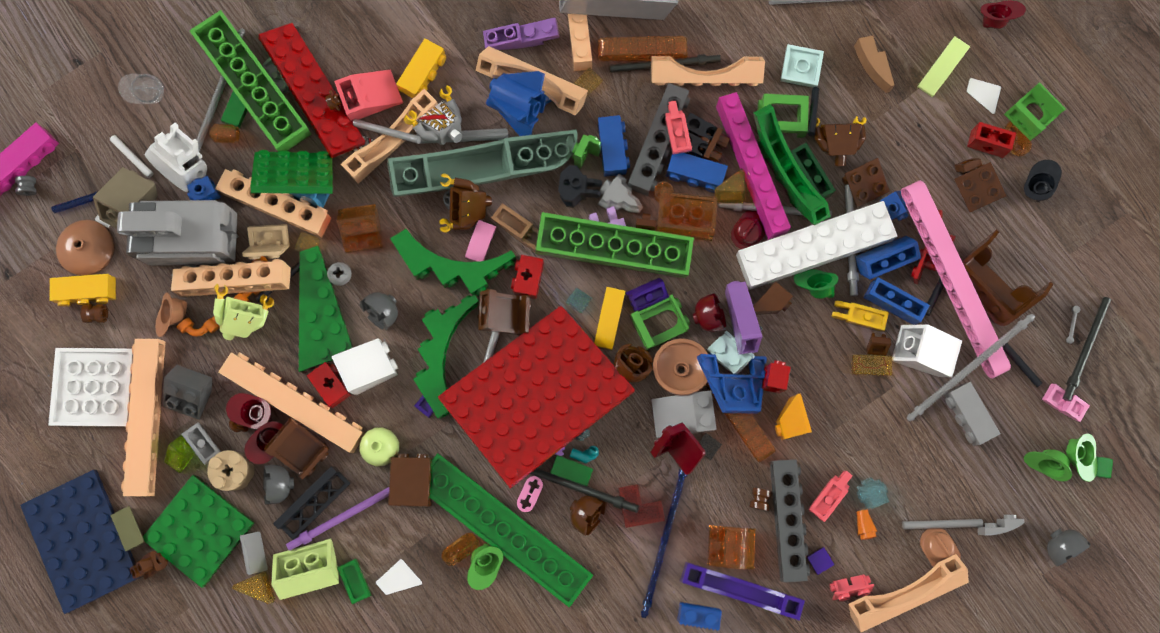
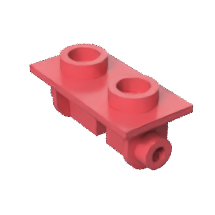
[830,574,874,601]

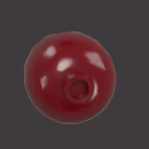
[693,293,727,333]

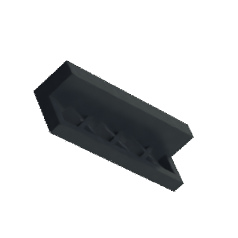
[273,466,351,540]

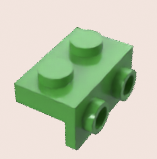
[572,134,601,169]

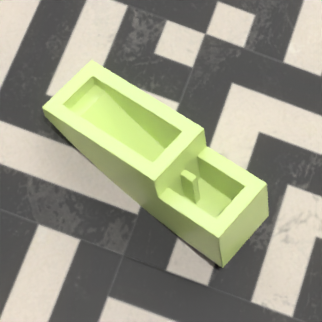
[917,36,970,97]

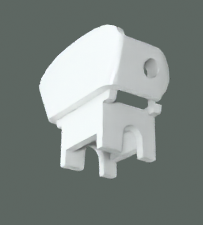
[144,123,207,192]

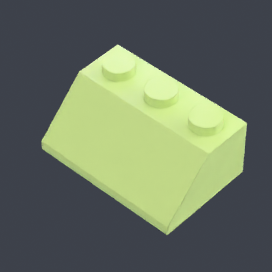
[271,539,339,600]

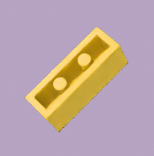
[396,38,446,98]
[50,274,116,307]

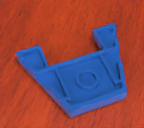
[697,354,767,414]

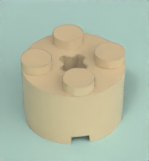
[207,450,254,491]

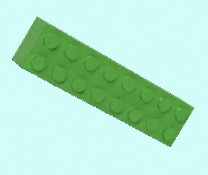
[189,10,312,152]
[535,212,694,278]

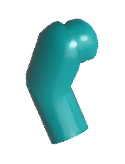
[570,445,599,463]

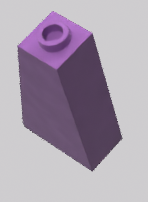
[725,281,762,355]

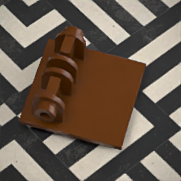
[842,158,890,207]
[954,162,1006,212]

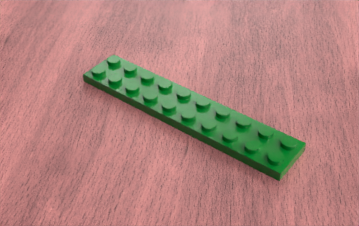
[430,453,593,608]

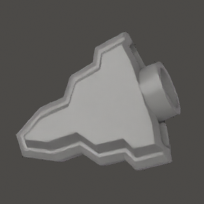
[598,174,643,213]

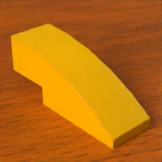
[594,287,625,350]

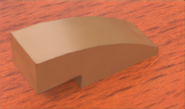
[854,36,895,93]
[491,203,539,255]

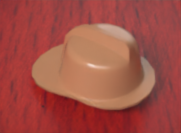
[155,293,187,337]
[920,528,961,567]

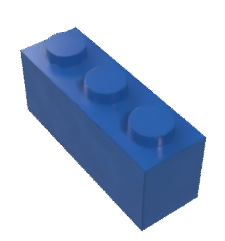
[598,115,630,177]
[666,153,728,192]
[855,236,921,279]
[863,277,930,325]

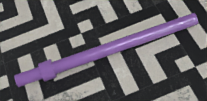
[286,487,389,551]

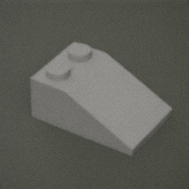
[651,391,717,438]

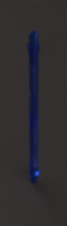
[641,469,688,618]

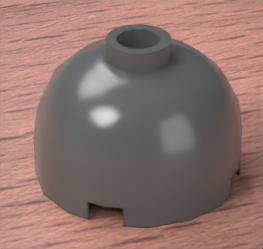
[360,292,398,330]
[263,464,294,505]
[1047,528,1091,567]

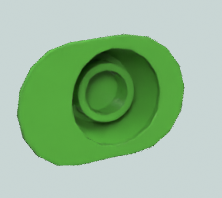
[1066,434,1097,482]
[1024,449,1072,481]
[467,543,503,590]

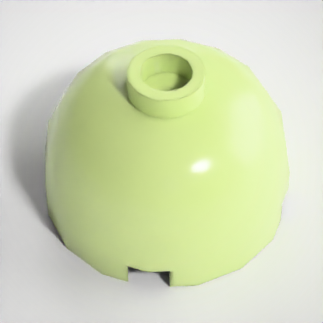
[359,427,399,466]

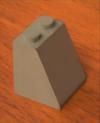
[93,167,158,229]

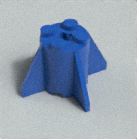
[486,71,552,136]

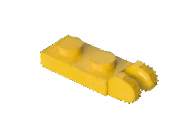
[832,301,889,332]

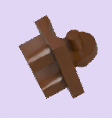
[130,551,168,580]

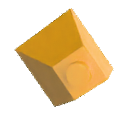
[775,393,812,440]

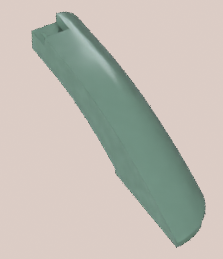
[387,130,577,197]

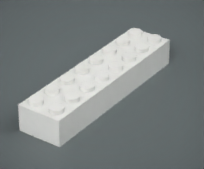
[736,201,897,290]

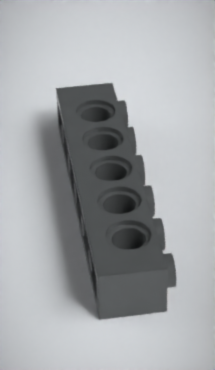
[628,83,691,196]
[770,459,810,582]

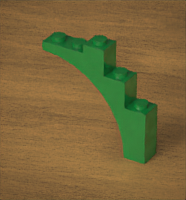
[753,104,831,225]
[390,229,516,297]
[413,295,480,420]

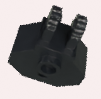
[558,165,602,208]

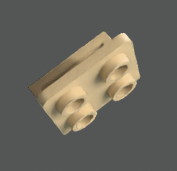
[242,224,290,259]

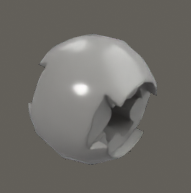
[327,262,352,286]

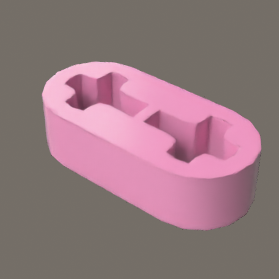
[517,476,543,512]

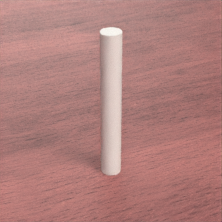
[110,135,153,178]

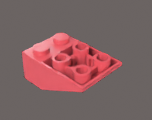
[334,70,403,121]

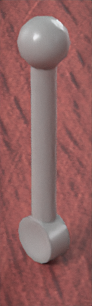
[1066,306,1081,344]

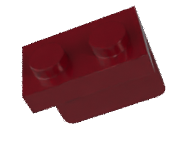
[650,422,706,475]

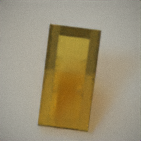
[714,169,745,203]
[232,572,276,604]

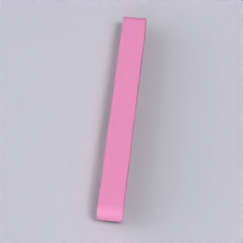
[901,180,1011,379]

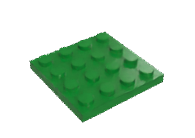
[250,150,333,194]
[143,475,255,588]

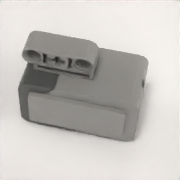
[117,200,237,265]

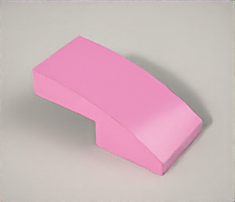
[465,220,496,262]
[1042,384,1090,422]

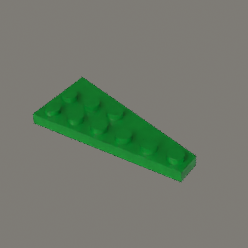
[299,246,353,372]

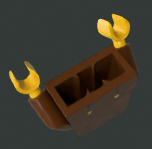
[808,116,867,166]
[439,174,492,233]

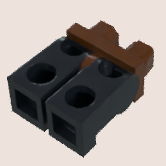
[684,113,730,163]

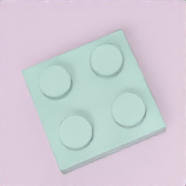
[780,44,824,88]

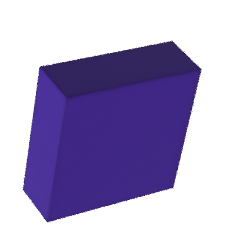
[414,395,434,418]
[806,547,835,575]

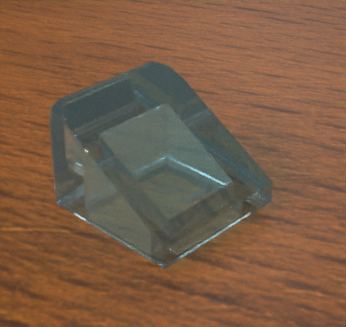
[566,288,592,314]

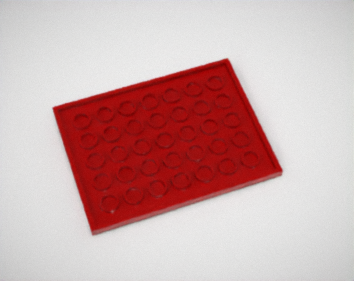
[438,306,635,489]

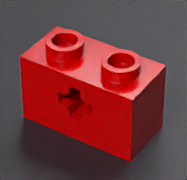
[967,122,1016,158]
[511,254,544,299]
[762,361,791,394]
[306,362,352,408]

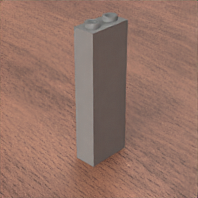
[559,0,679,20]

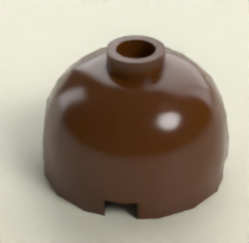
[614,344,653,383]
[570,495,607,536]

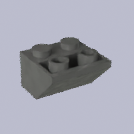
[163,365,212,420]

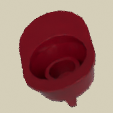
[980,0,1026,29]
[731,210,766,249]
[226,393,272,429]
[244,421,283,464]

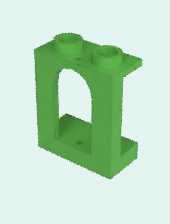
[1004,82,1066,141]
[757,94,809,138]
[630,294,690,351]

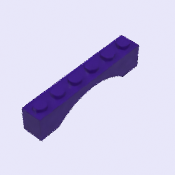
[680,562,805,621]

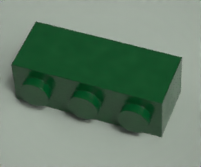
[791,143,836,200]

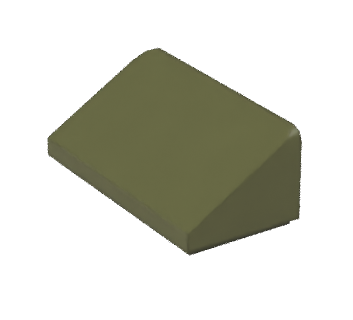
[111,506,145,552]

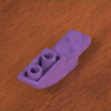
[483,18,559,50]

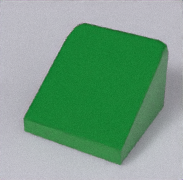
[1096,456,1113,479]

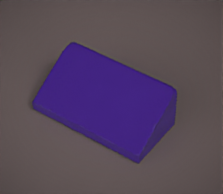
[626,278,669,312]

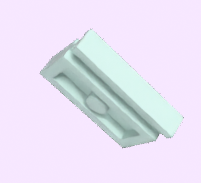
[707,331,755,374]

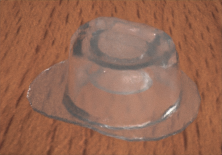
[118,74,164,104]

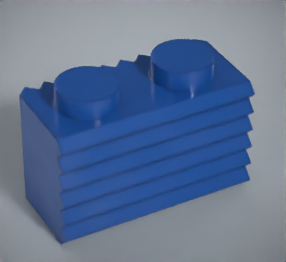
[677,602,722,631]

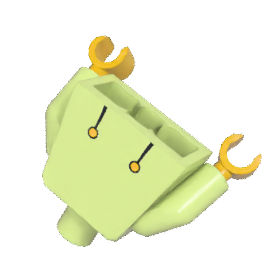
[213,284,274,340]

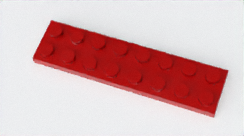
[259,23,366,158]

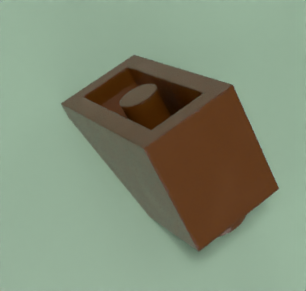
[753,281,793,315]

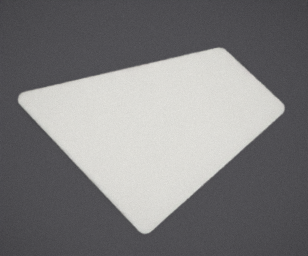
[967,78,1001,114]
[376,559,422,595]

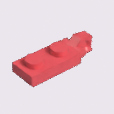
[665,101,692,155]
[808,471,853,522]

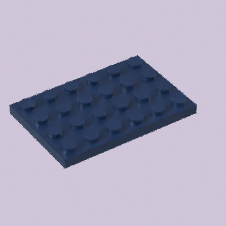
[20,470,141,614]

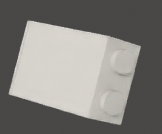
[891,324,962,377]
[332,338,398,395]

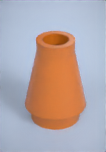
[856,510,878,540]

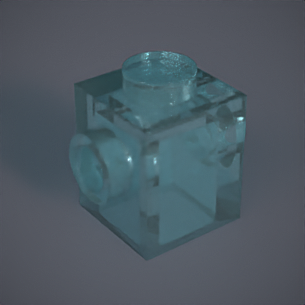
[857,477,890,509]

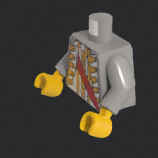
[404,85,463,145]

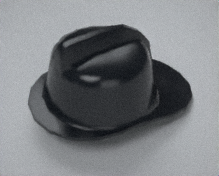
[1024,160,1062,203]

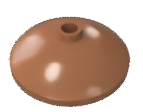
[56,220,114,276]
[653,339,708,396]

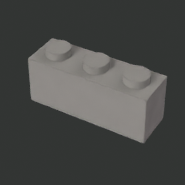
[944,382,1000,446]

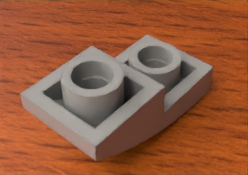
[978,515,1024,536]

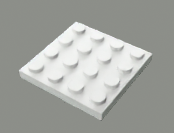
[49,348,134,427]

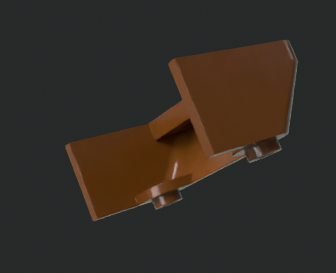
[962,229,1053,326]

